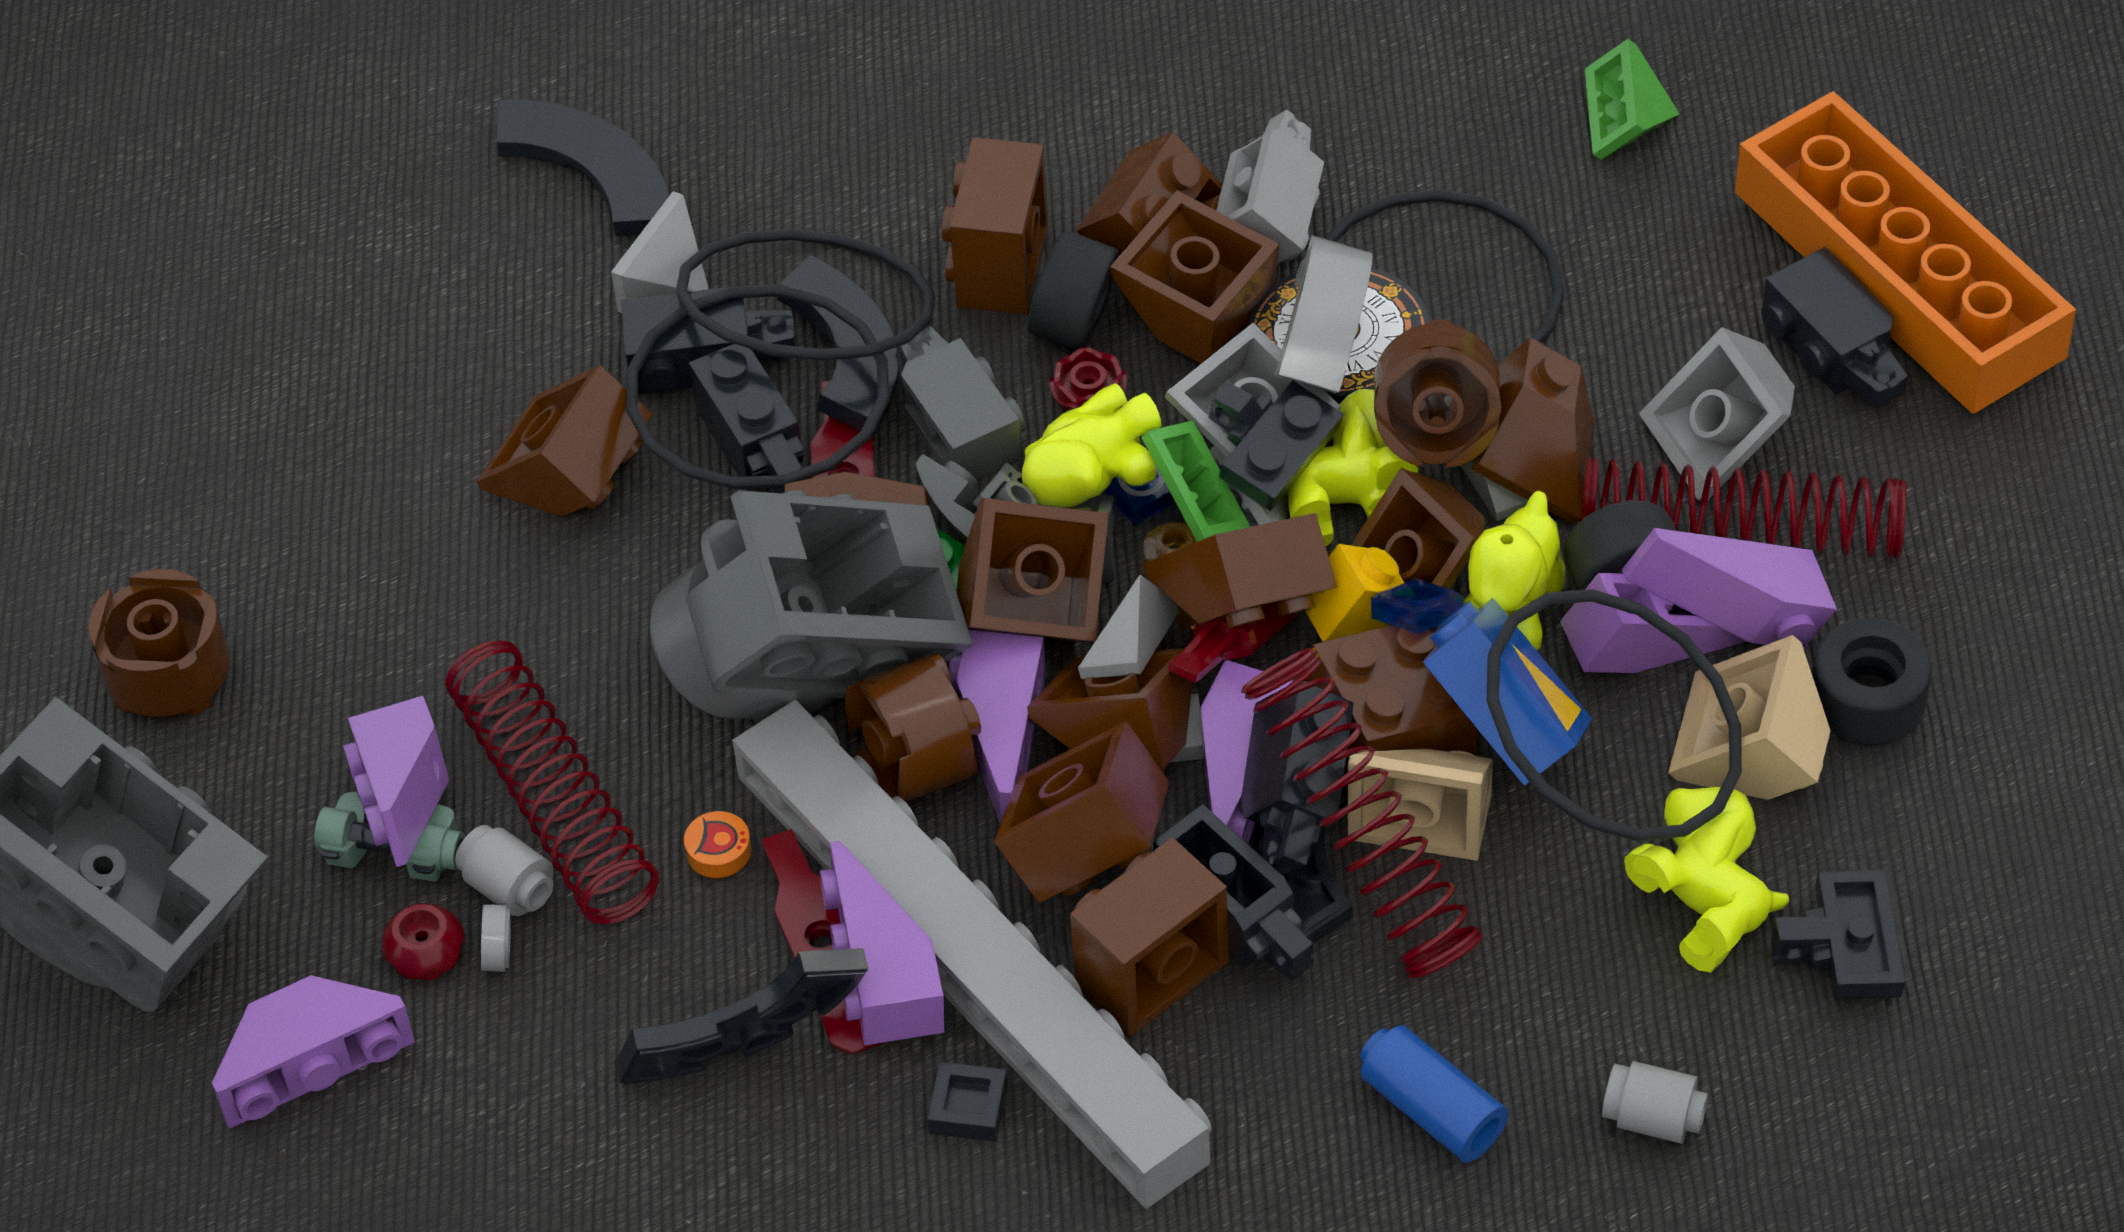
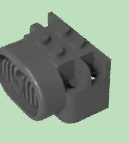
[650,490,973,720]
[0,696,268,1012]

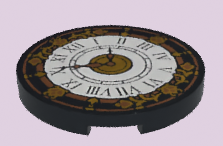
[1247,268,1430,404]

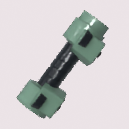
[314,792,465,882]

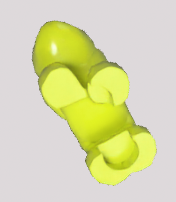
[1022,383,1161,508]
[1286,389,1418,546]
[1460,491,1566,651]
[1624,786,1789,973]

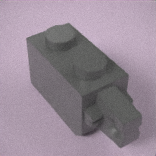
[898,325,1026,479]

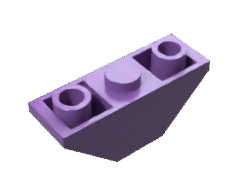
[212,975,415,1129]

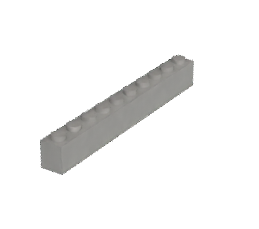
[732,700,1212,1209]

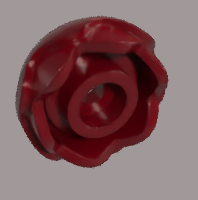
[1049,347,1127,412]
[381,903,466,981]

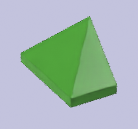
[1585,39,1679,160]
[1141,420,1250,542]

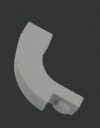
[1274,235,1373,393]

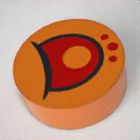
[684,811,752,878]

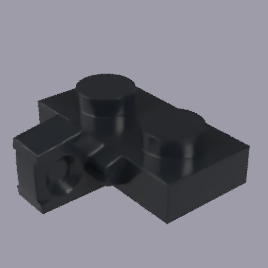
[1209,380,1344,511]
[1771,870,1906,999]

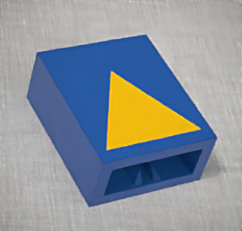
[1423,598,1592,786]

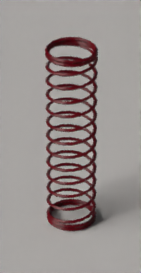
[1582,457,1907,560]
[445,640,660,925]
[1241,647,1483,979]

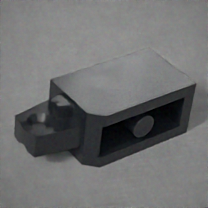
[1761,247,1908,408]
[621,287,797,394]
[689,344,805,494]
[1239,682,1354,875]
[1153,804,1314,980]

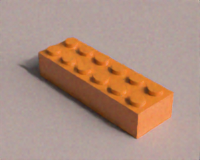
[1735,91,2076,414]

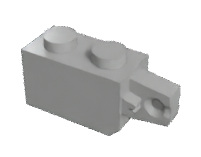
[1216,110,1324,264]

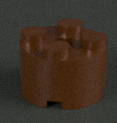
[1374,319,1502,468]
[88,569,230,717]
[845,653,981,802]

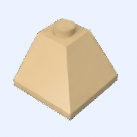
[1668,635,1831,800]
[1348,749,1493,861]

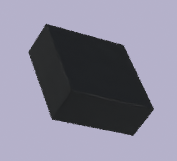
[927,1061,1008,1142]

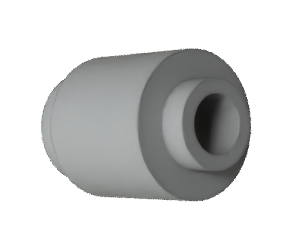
[455,825,554,916]
[1602,1061,1708,1144]

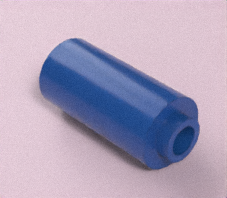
[1360,1025,1509,1163]

